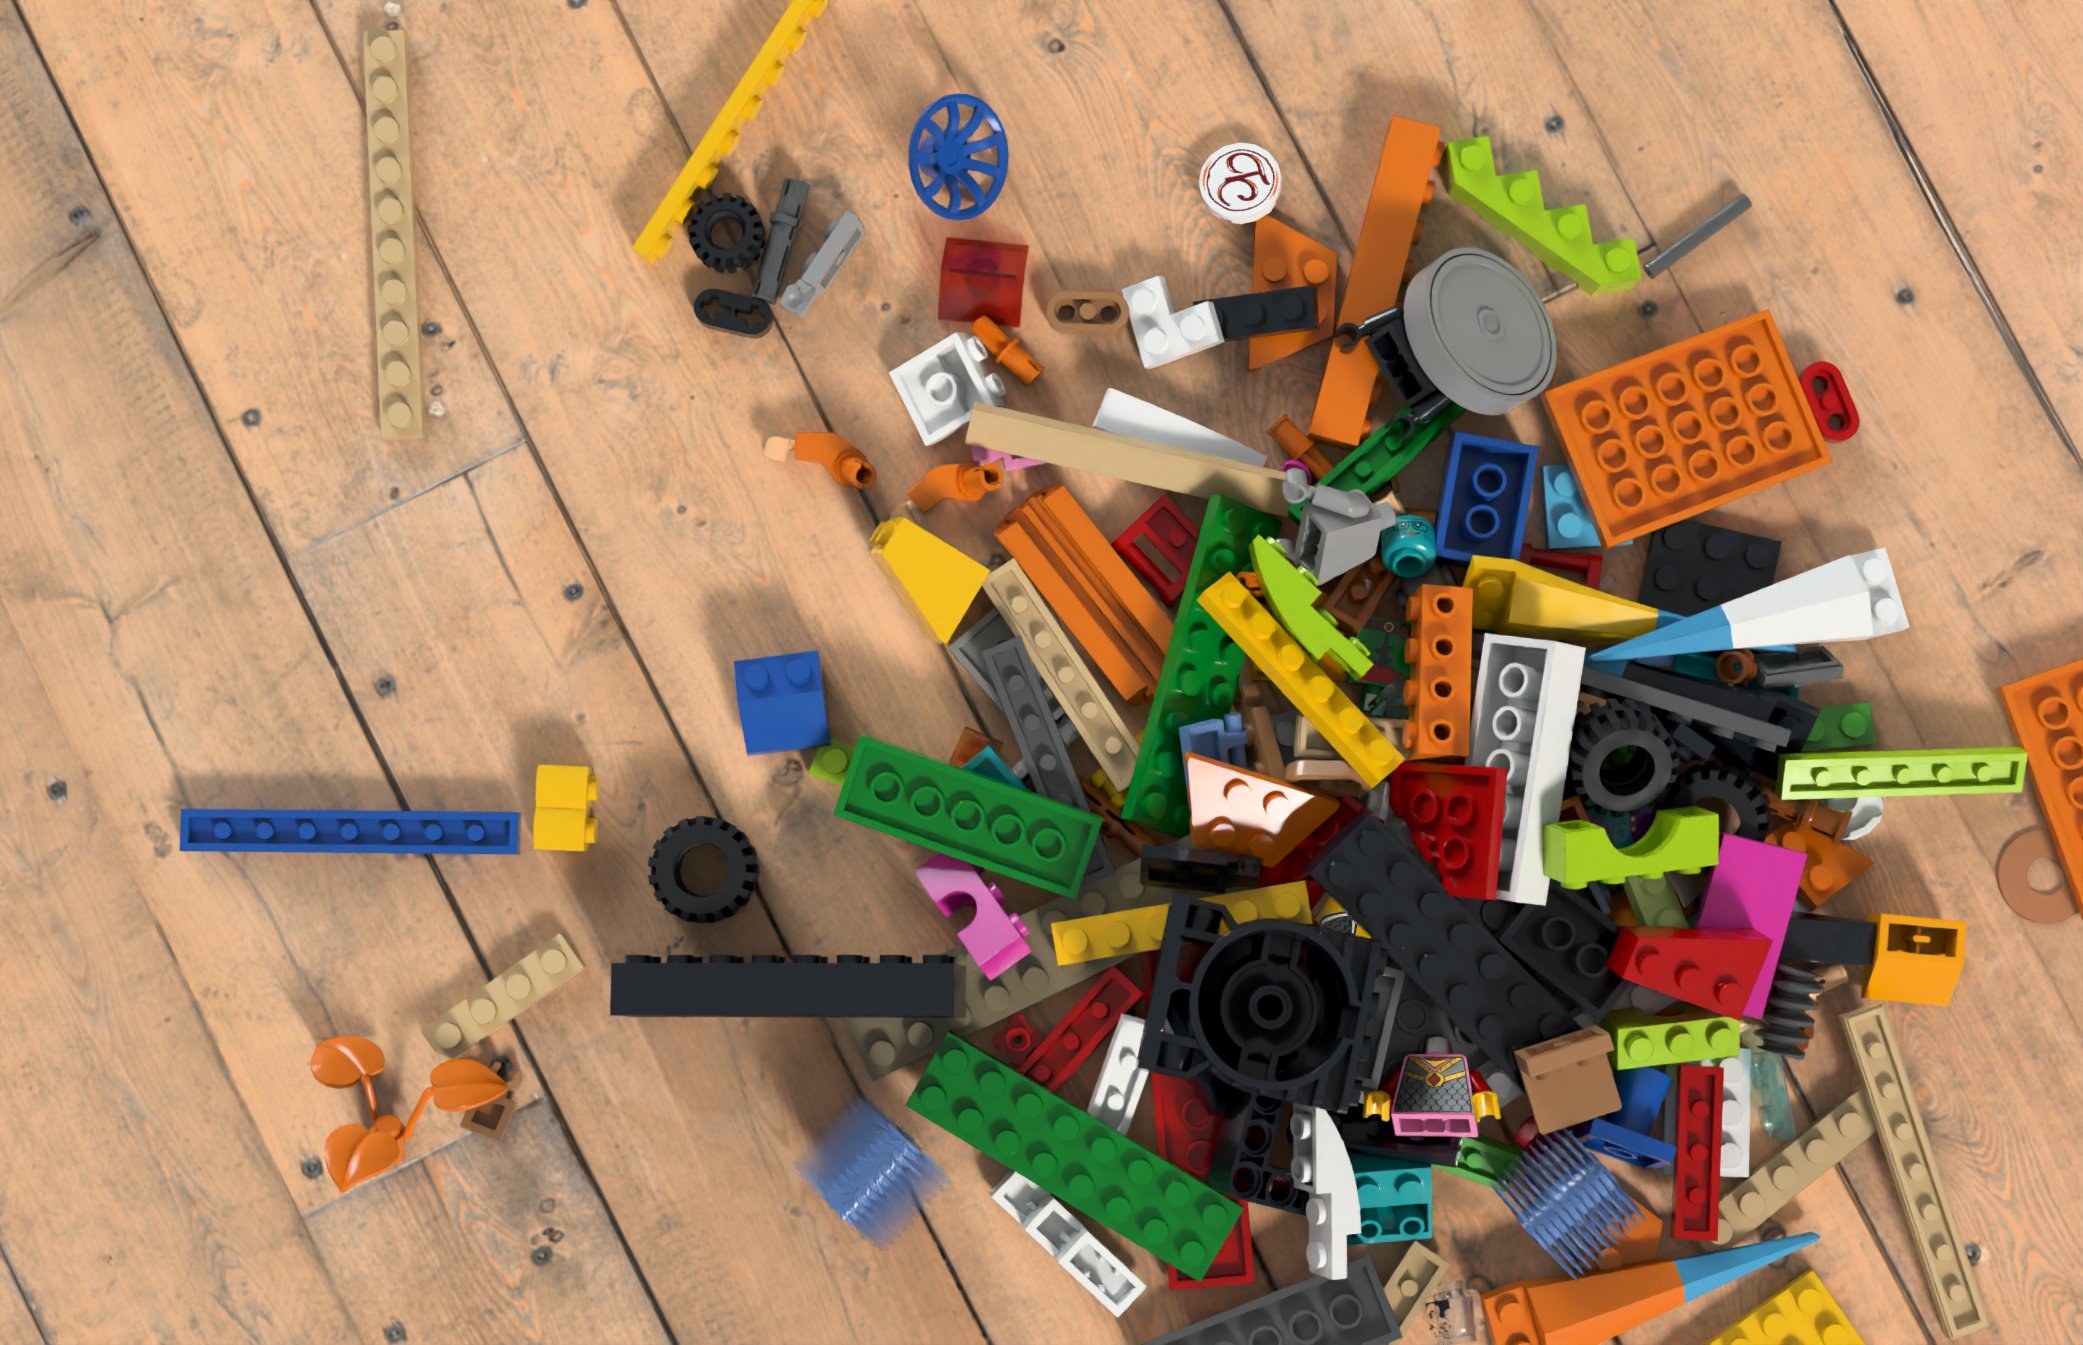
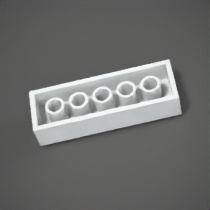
[1464,633,1586,906]

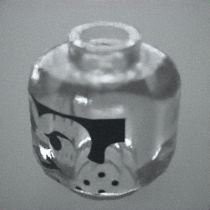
[1425,1280,1485,1345]

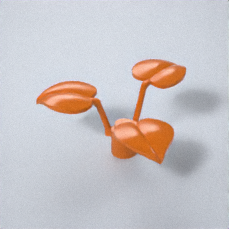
[311,1036,507,1193]

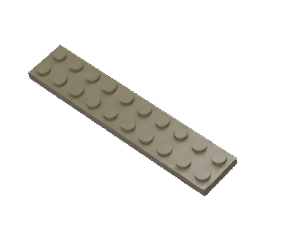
[843,834,1252,1081]

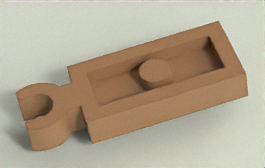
[1233,682,1286,781]

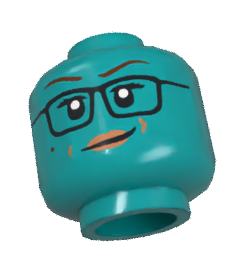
[1381,515,1437,578]

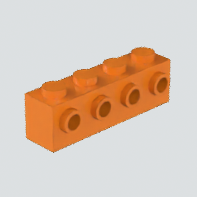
[1402,584,1473,764]

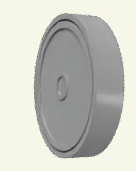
[1404,247,1557,415]

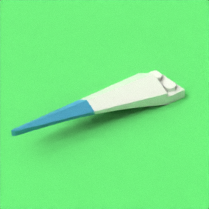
[1587,548,1910,663]

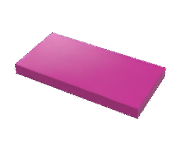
[1679,832,1808,1020]

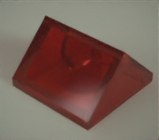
[938,237,1029,328]

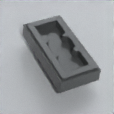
[1753,646,1844,689]

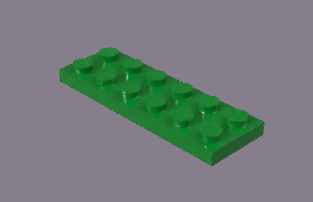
[833,733,1104,900]

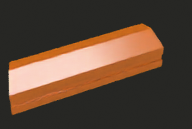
[993,482,1174,708]

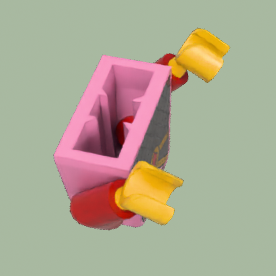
[1363,1037,1501,1137]

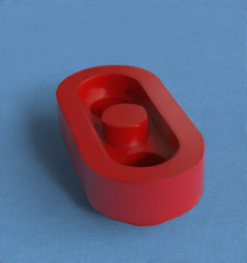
[1798,361,1860,444]

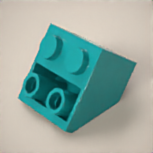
[1347,1152,1432,1245]

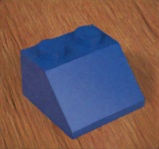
[734,651,831,756]

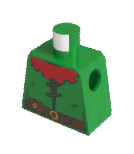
[1345,616,1411,715]

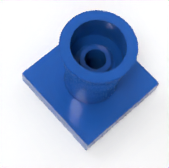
[1570,1067,1677,1171]

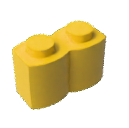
[533,765,600,851]

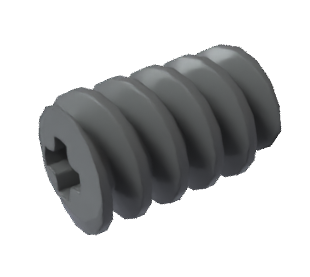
[1753,963,1825,1060]

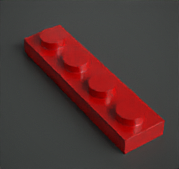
[1017,965,1146,1093]
[1671,1064,1724,1241]

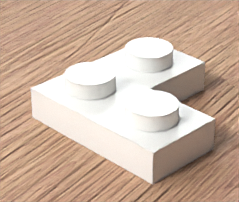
[1122,275,1225,369]

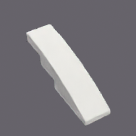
[1092,388,1268,467]
[989,1169,1147,1318]

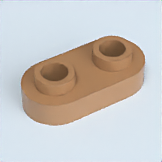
[1046,290,1129,336]
[1285,757,1370,797]

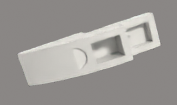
[1290,1103,1361,1280]

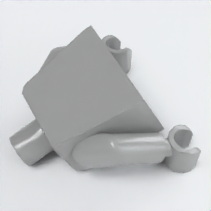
[1276,468,1396,586]

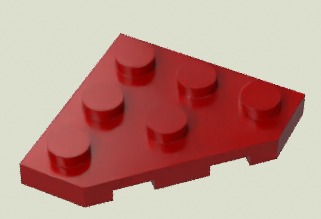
[1389,762,1508,900]

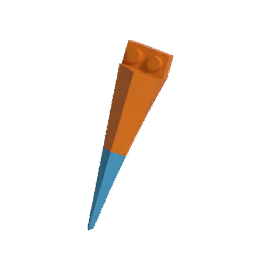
[1479,1232,1821,1345]

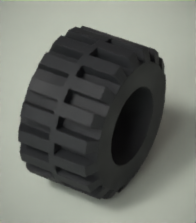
[1566,698,1679,817]
[1659,761,1771,875]
[648,816,759,923]

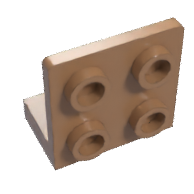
[1514,1025,1622,1135]

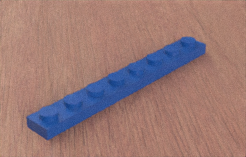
[179,809,521,855]

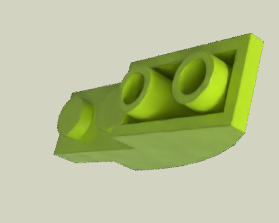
[1248,534,1374,680]

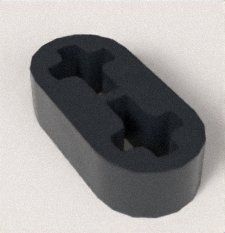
[694,289,773,339]

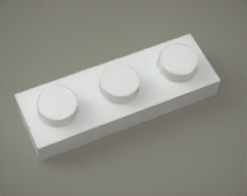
[1086,1013,1164,1135]

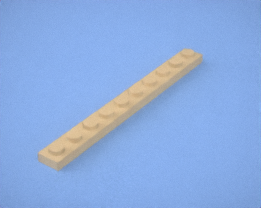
[363,29,426,440]

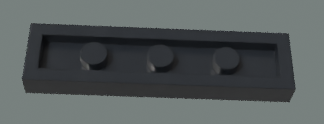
[1286,1106,1463,1168]

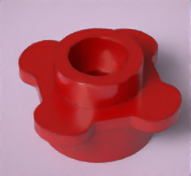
[993,1014,1044,1065]

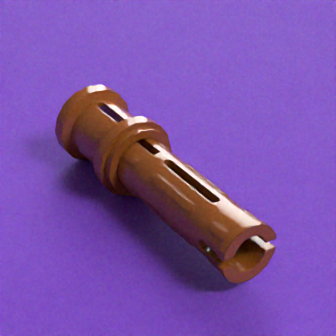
[1748,776,1853,847]

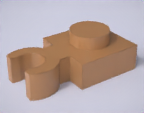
[460,1061,523,1143]

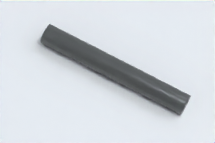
[1643,193,1752,279]

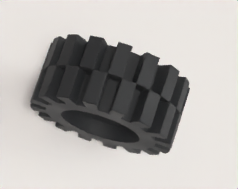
[688,193,765,274]

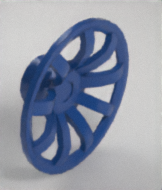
[908,94,1009,220]

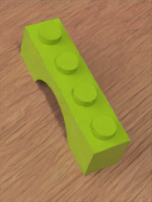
[1543,806,1719,889]

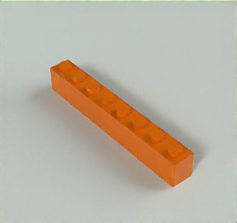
[1306,115,1445,452]

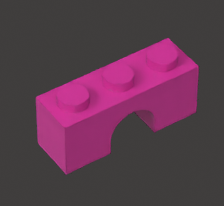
[914,853,1032,981]

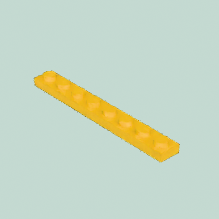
[632,0,829,266]

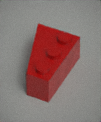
[1606,926,1773,1021]

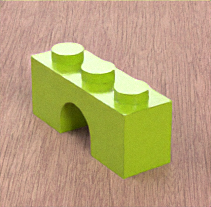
[1599,1002,1740,1070]

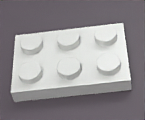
[1660,1048,1751,1177]

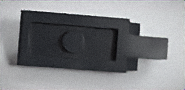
[1140,844,1261,894]

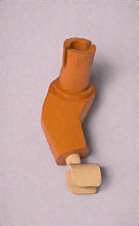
[763,432,877,489]
[889,462,1003,524]

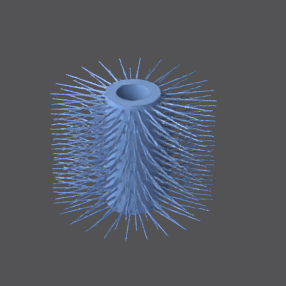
[794,1094,951,1251]
[1489,1128,1646,1281]

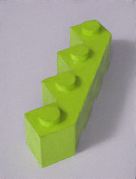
[1442,136,1642,296]

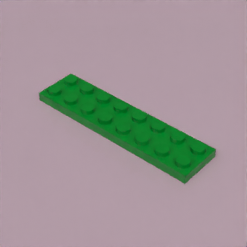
[1121,494,1282,839]
[905,1030,1244,1282]

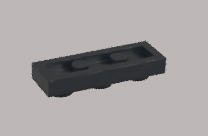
[1193,285,1319,342]

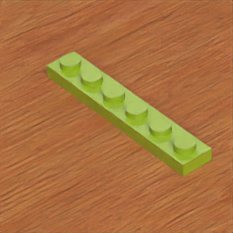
[1775,747,2028,800]

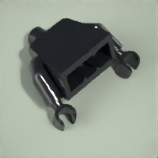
[1334,306,1451,442]

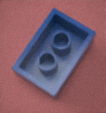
[1434,431,1539,569]

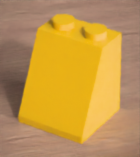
[869,517,991,644]

